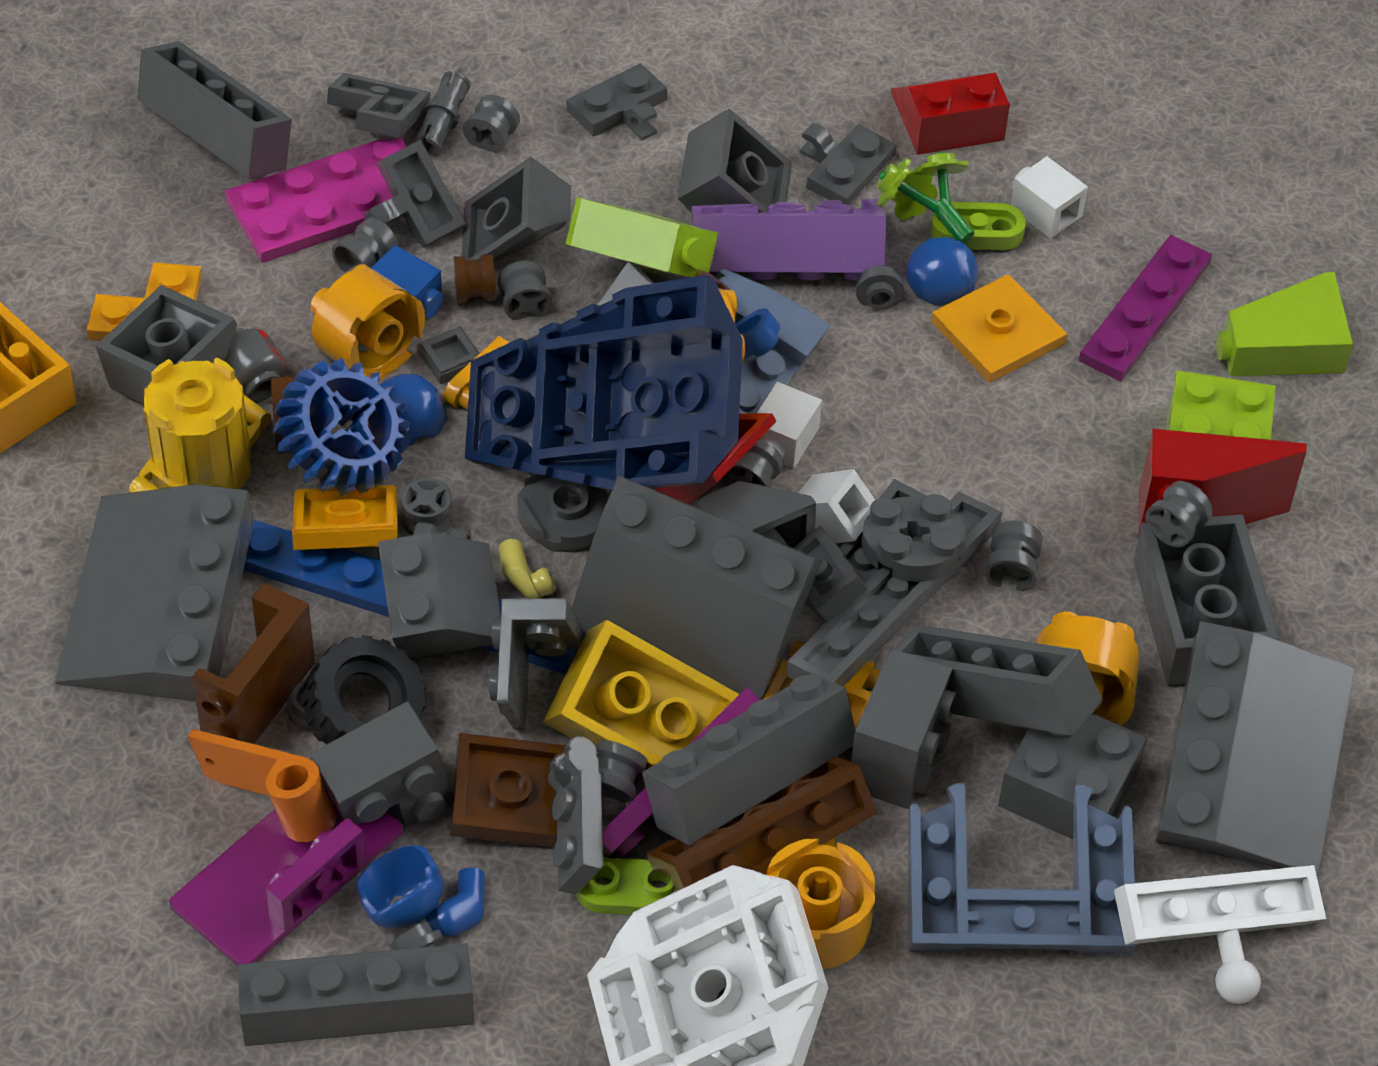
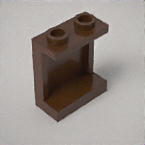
[192,583,315,744]

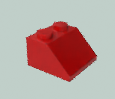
[891,73,1010,155]

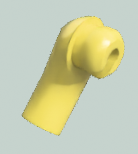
[498,539,557,599]

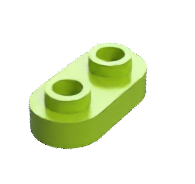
[930,202,1026,250]
[576,857,677,915]

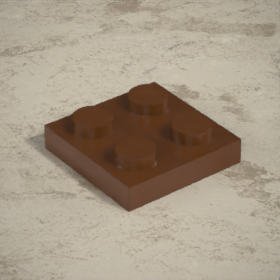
[450,733,565,848]

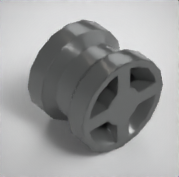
[463,95,520,153]
[498,261,552,320]
[722,439,784,487]
[401,477,453,535]
[1146,481,1213,547]
[596,740,648,803]

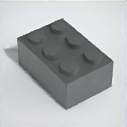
[1133,514,1280,685]

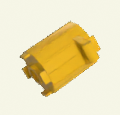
[129,358,272,493]

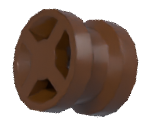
[453,254,496,305]

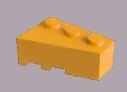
[0,302,77,454]

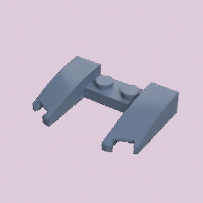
[716,269,831,414]
[908,783,1137,954]

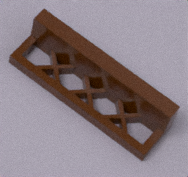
[646,757,877,891]

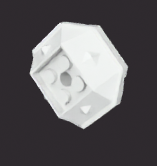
[587,865,828,1066]

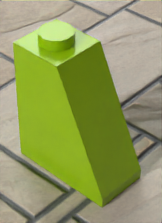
[566,197,719,277]
[1216,272,1353,377]

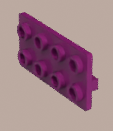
[169,801,403,966]

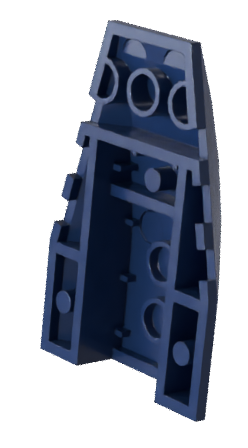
[465,275,743,490]

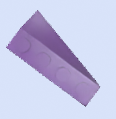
[691,199,886,280]

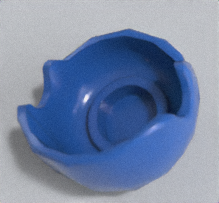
[906,236,978,305]
[370,374,447,446]
[356,845,444,929]

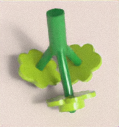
[876,151,975,243]

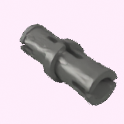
[413,71,471,157]

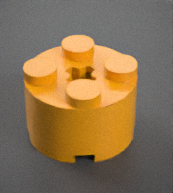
[310,264,425,381]
[1035,611,1140,726]
[766,839,875,969]

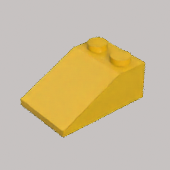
[542,620,739,770]

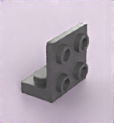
[489,599,583,730]

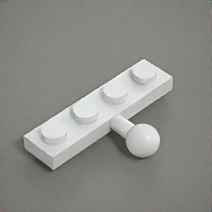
[1114,865,1326,1004]

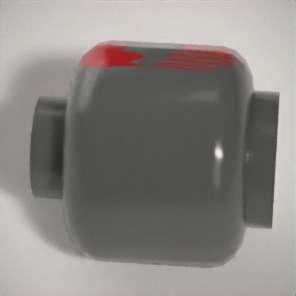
[225,328,286,403]

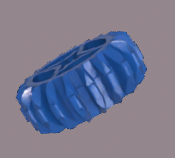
[273,358,411,496]

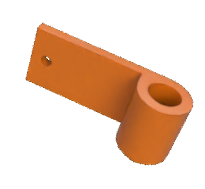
[187,729,337,842]

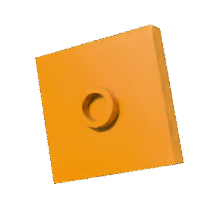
[931,274,1068,383]
[292,485,398,550]

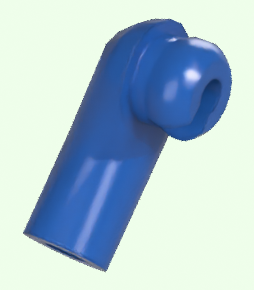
[425,868,485,937]

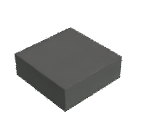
[417,326,480,384]

